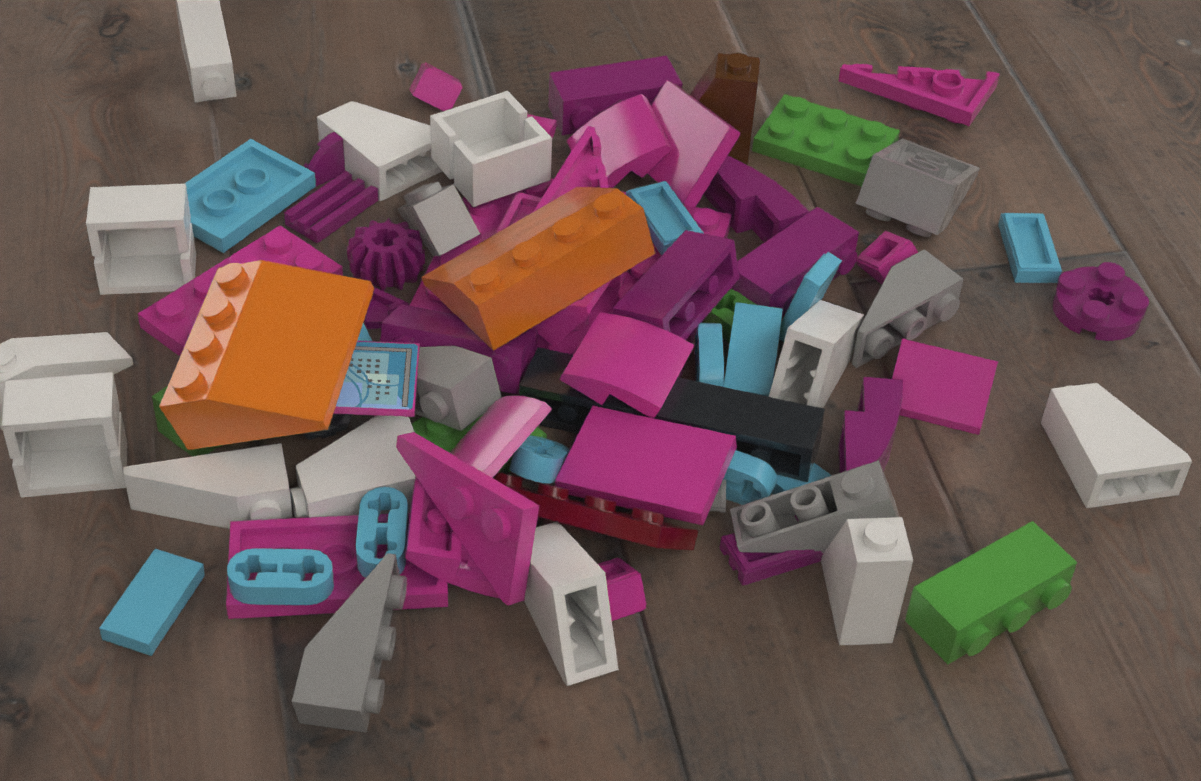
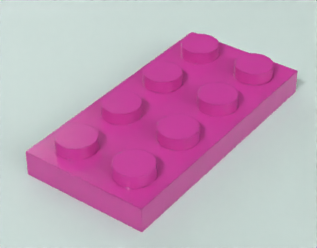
[138,225,343,356]
[226,513,448,619]

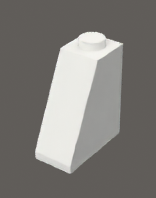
[175,0,236,102]
[317,101,442,202]
[769,300,864,408]
[1041,383,1192,508]
[290,415,415,518]
[821,517,913,645]
[524,522,618,686]

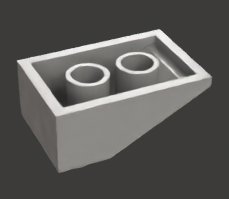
[856,138,980,237]

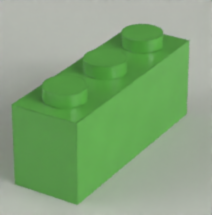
[905,521,1077,664]

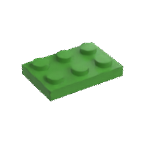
[752,94,900,187]

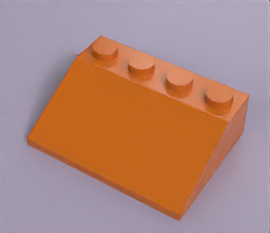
[421,187,655,351]
[159,260,374,450]

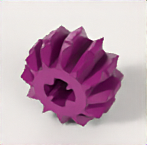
[347,217,425,291]

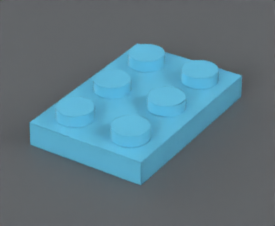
[184,139,316,253]

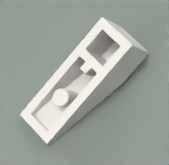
[0,332,133,430]
[123,443,293,529]

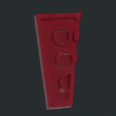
[493,471,699,550]

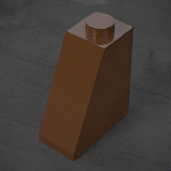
[689,53,761,165]

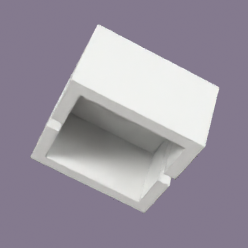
[430,91,552,207]
[86,184,196,295]
[2,372,127,497]

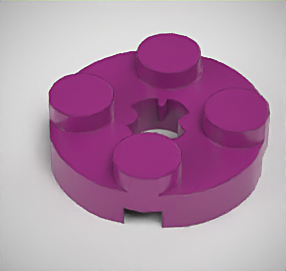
[1053,262,1149,341]

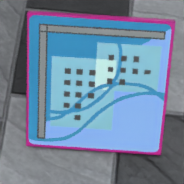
[333,341,420,417]

